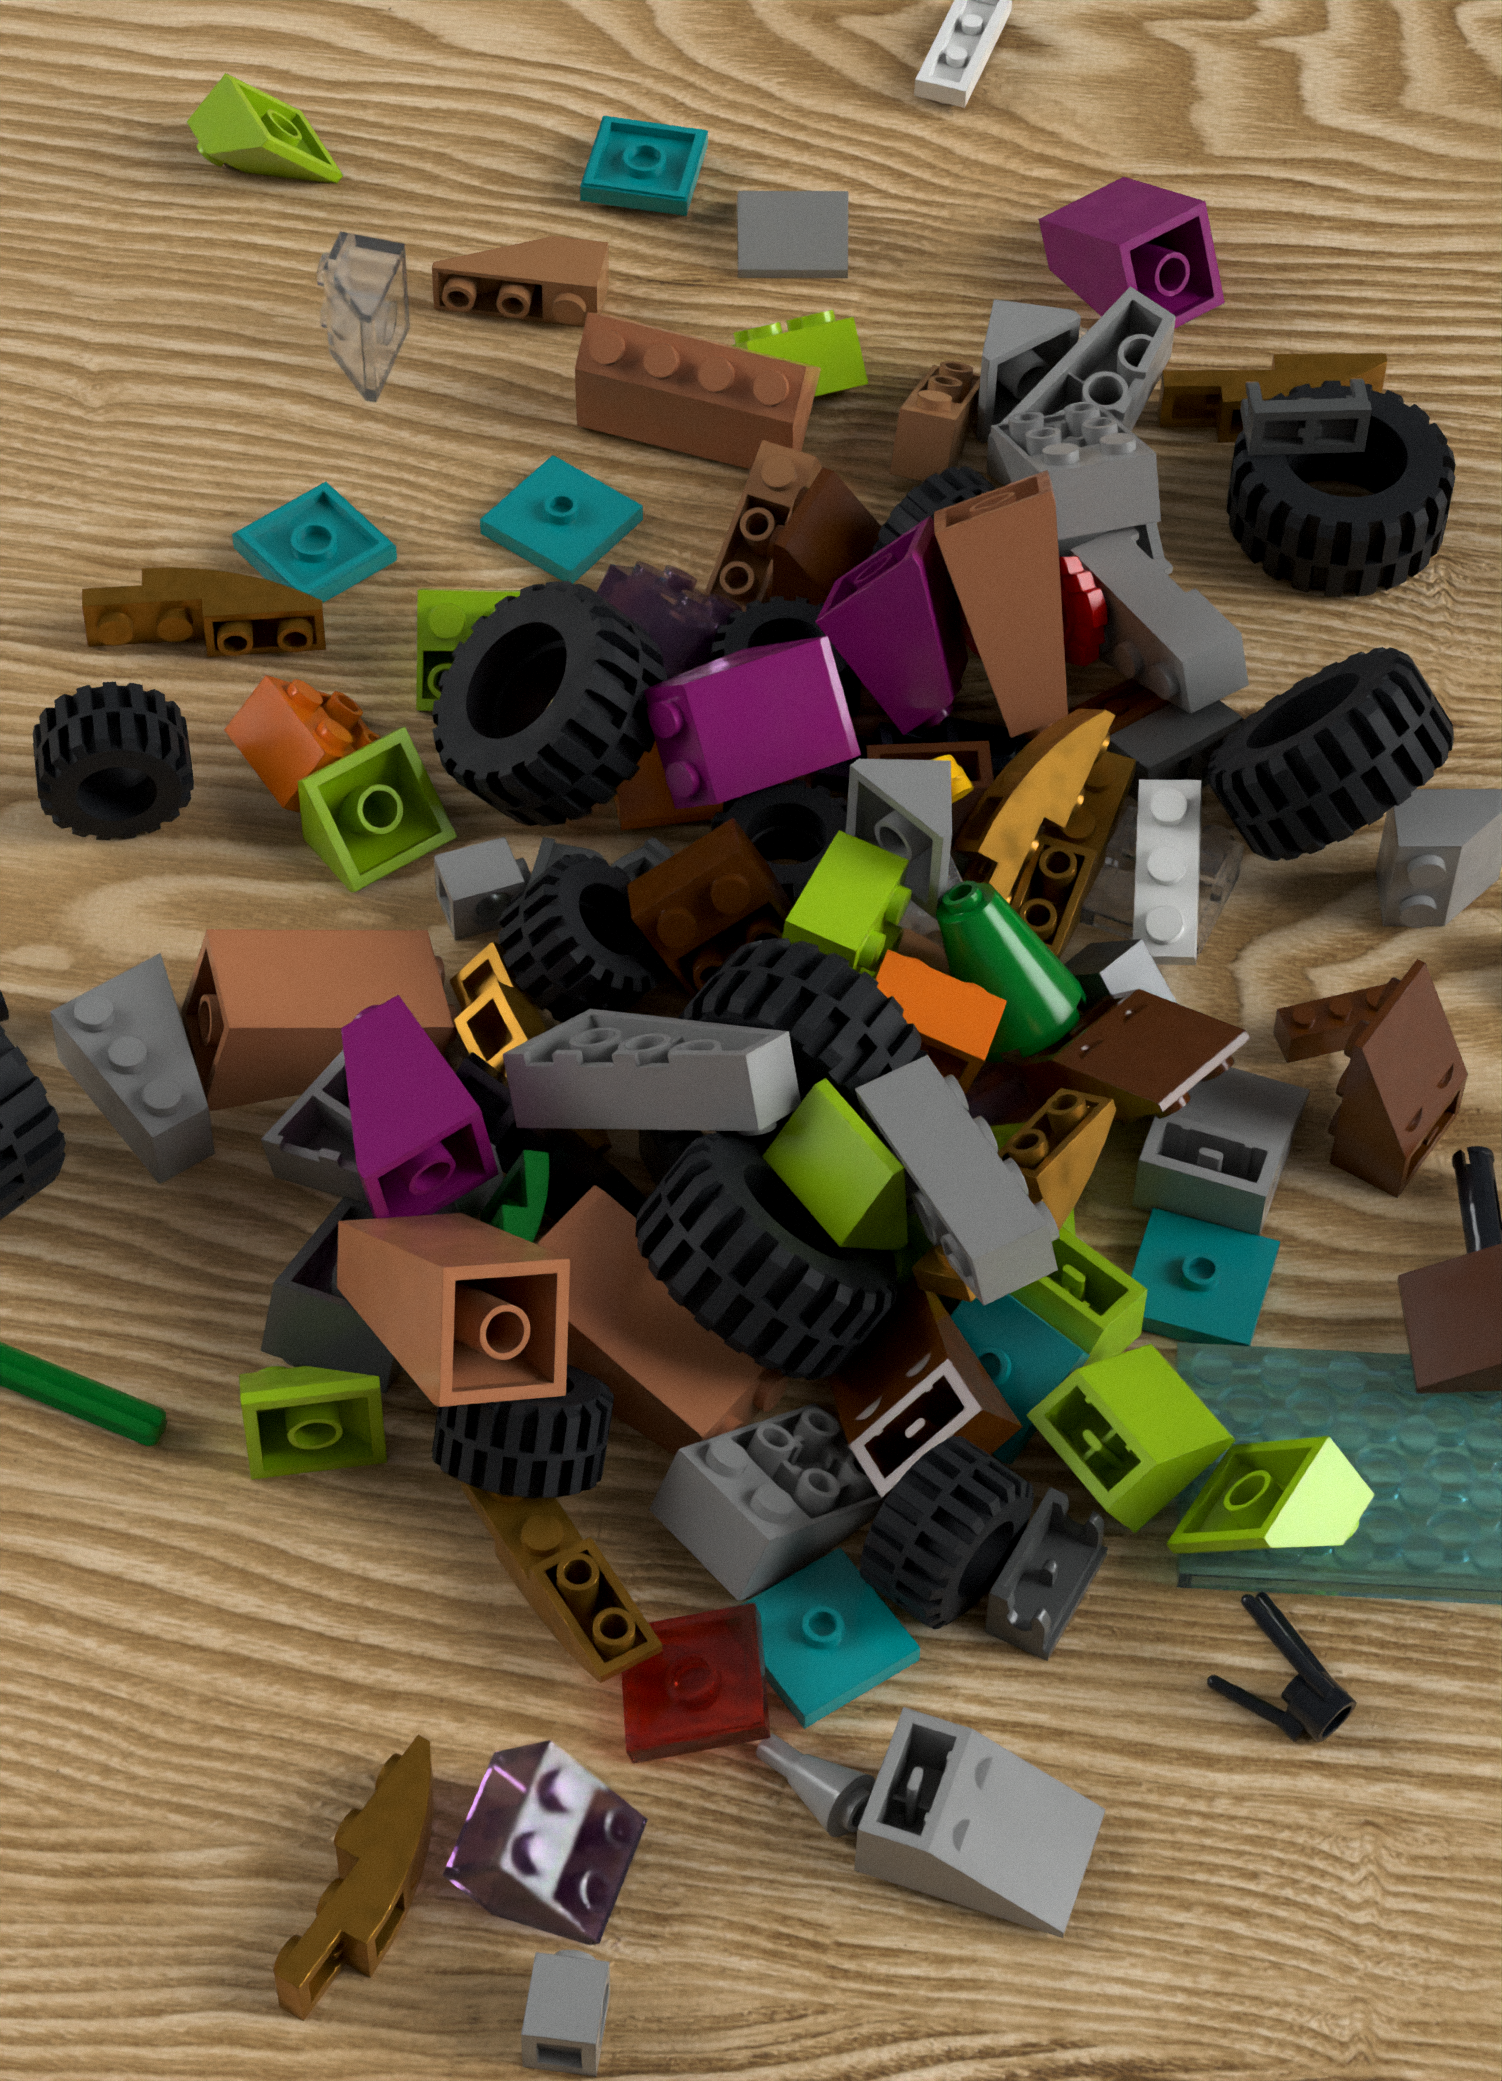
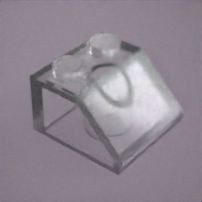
[317,231,410,403]

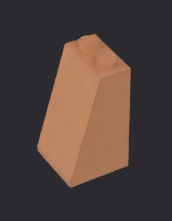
[934,470,1068,739]
[181,929,457,1111]
[537,1185,788,1456]
[337,1213,570,1407]

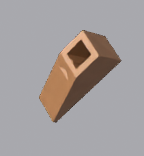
[432,236,609,327]
[889,361,981,482]
[702,440,822,612]

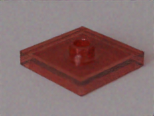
[621,1602,771,1764]

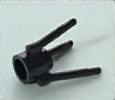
[1207,1592,1357,1743]

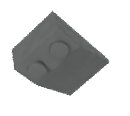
[261,1196,404,1394]

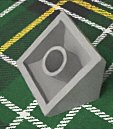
[737,191,848,278]
[976,299,1081,444]
[846,758,952,920]

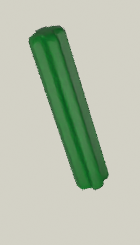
[0,1342,168,1446]

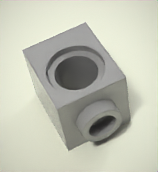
[434,837,531,941]
[521,1950,610,2077]

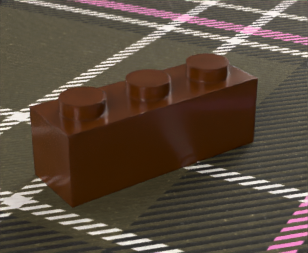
[1273,984,1387,1063]

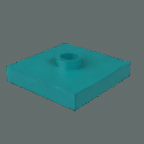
[580,116,708,216]
[480,455,643,584]
[232,482,397,603]
[1131,1208,1280,1358]
[951,1294,1090,1465]
[725,1547,921,1729]

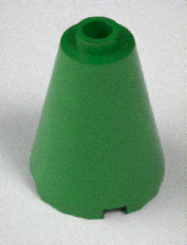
[936,881,1086,1063]

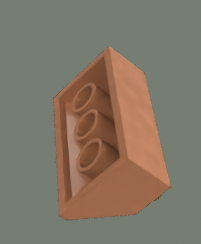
[575,312,821,470]

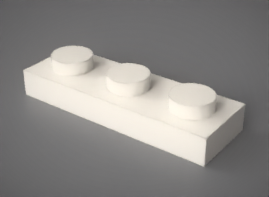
[914,0,1012,108]
[1133,779,1202,965]

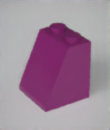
[1038,177,1225,329]
[815,516,969,735]
[644,636,861,809]
[341,995,499,1219]

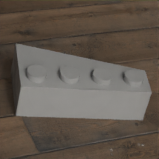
[986,286,1176,486]
[503,1009,801,1136]
[855,1055,1060,1306]

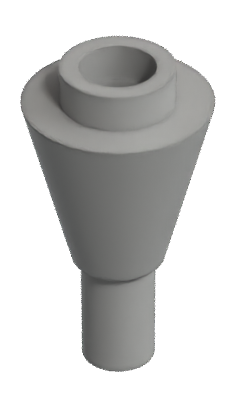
[756,1733,875,1837]

